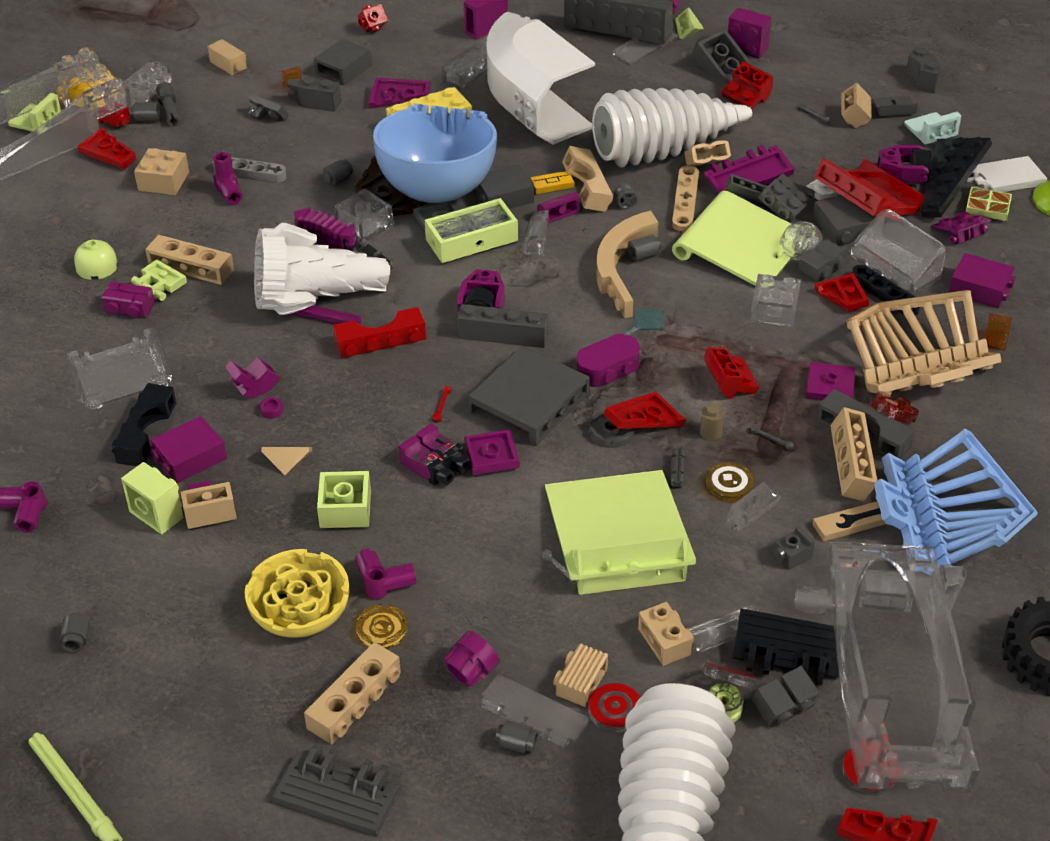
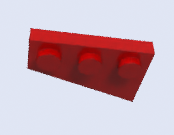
[836,808,938,841]

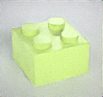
[121,462,184,535]
[317,471,371,528]

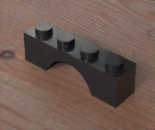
[111,383,177,466]

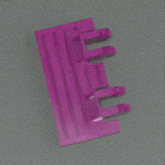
[704,145,794,196]

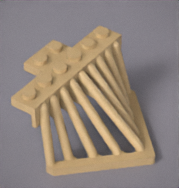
[846,290,1001,397]

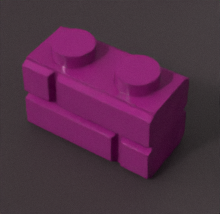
[102,281,155,318]

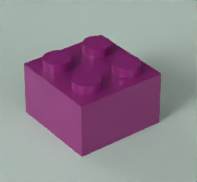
[728,7,771,58]

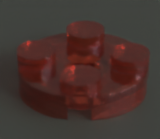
[871,391,919,424]

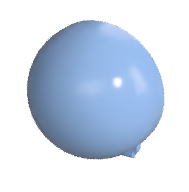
[373,104,497,203]

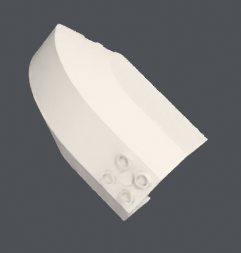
[486,12,595,145]

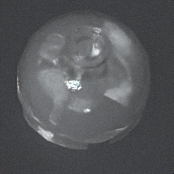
[780,221,823,261]

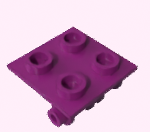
[931,212,991,244]

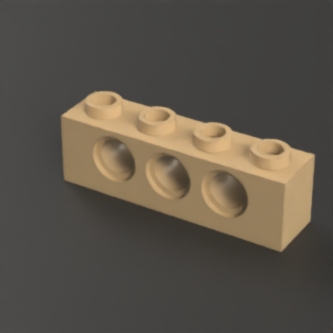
[145,235,234,285]
[830,407,877,501]
[304,642,401,745]

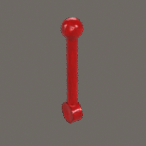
[432,386,451,423]

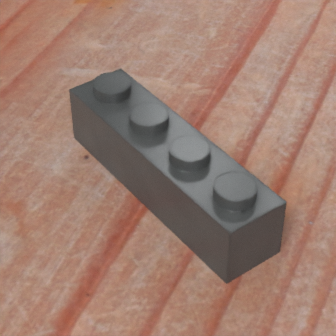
[725,174,767,204]

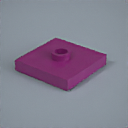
[806,362,856,400]
[464,429,520,475]

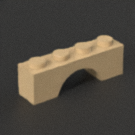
[562,146,613,212]

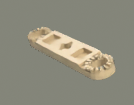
[672,166,699,233]

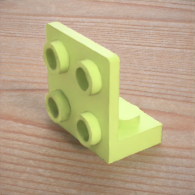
[8,93,62,134]

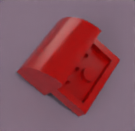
[721,61,773,110]
[704,347,759,399]

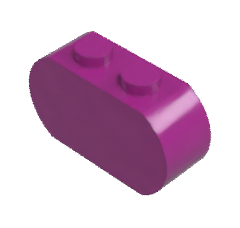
[577,334,640,387]

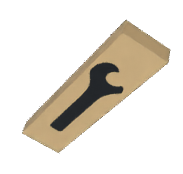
[812,501,886,542]

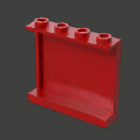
[814,159,925,216]

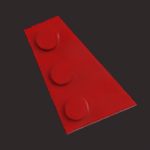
[77,127,136,169]
[603,392,686,429]

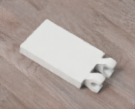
[966,156,1047,192]

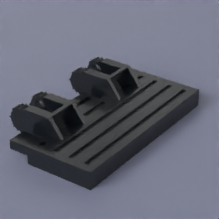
[732,608,845,686]

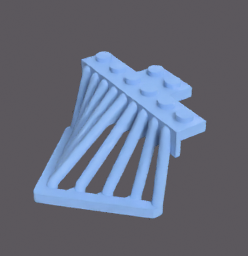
[874,429,1038,579]

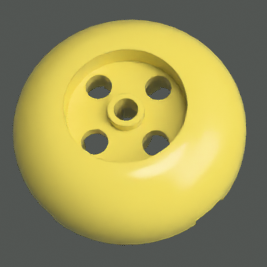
[245,549,349,638]

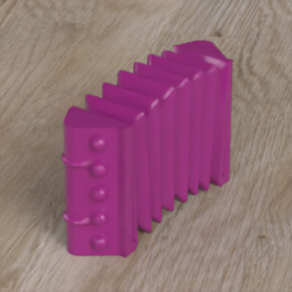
[294,207,357,251]

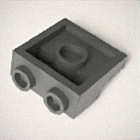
[758,174,813,223]

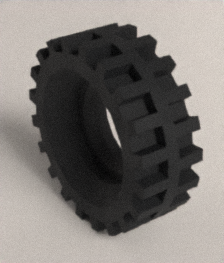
[1002,597,1050,696]

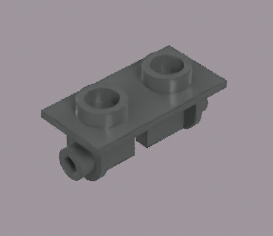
[352,237,395,270]

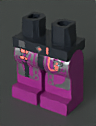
[398,423,471,486]

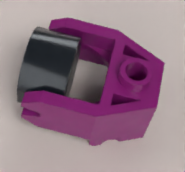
[877,145,932,183]
[457,269,505,312]

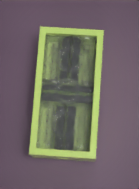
[425,198,518,263]

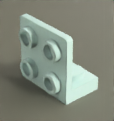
[904,112,961,145]

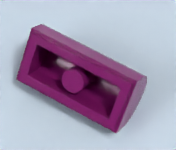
[537,191,580,224]

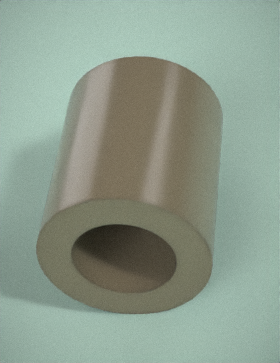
[700,404,725,440]

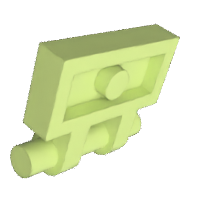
[131,260,187,301]

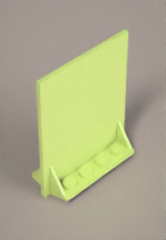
[545,470,696,595]

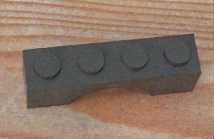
[816,389,915,459]

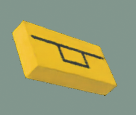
[530,171,574,194]

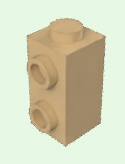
[207,39,247,76]

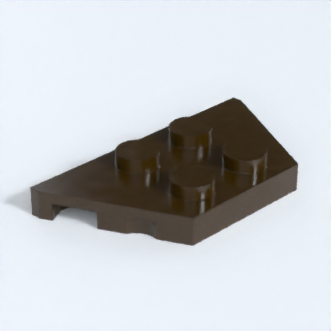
[355,156,424,218]

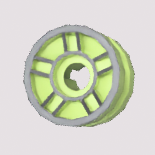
[707,681,744,722]

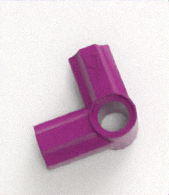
[213,151,243,205]
[0,481,48,533]
[355,548,416,599]

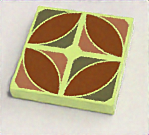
[966,187,1012,221]

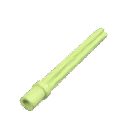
[29,732,122,841]

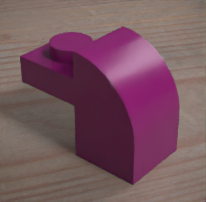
[225,357,281,398]

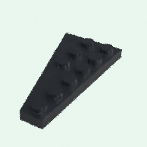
[921,137,992,218]

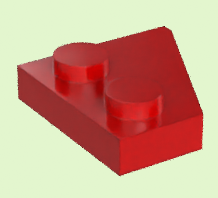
[814,273,869,312]

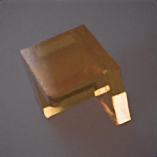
[984,313,1012,351]

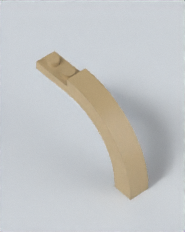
[596,211,658,319]

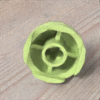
[74,240,118,280]

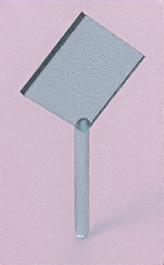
[624,310,664,335]

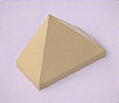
[261,447,312,475]

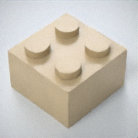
[134,148,189,195]

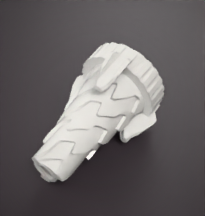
[254,222,390,315]

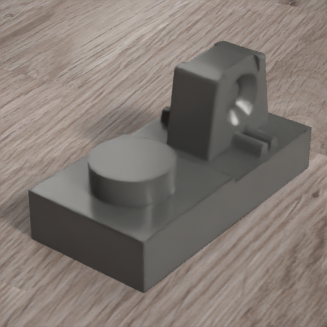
[249,94,289,121]

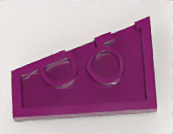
[369,77,431,109]

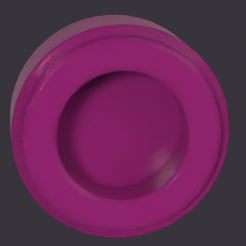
[260,397,284,419]

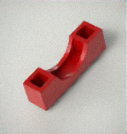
[333,307,426,358]

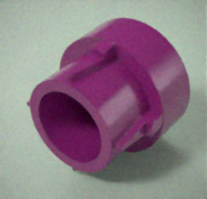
[444,630,500,687]

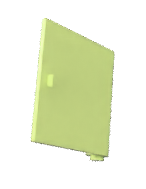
[672,191,810,291]

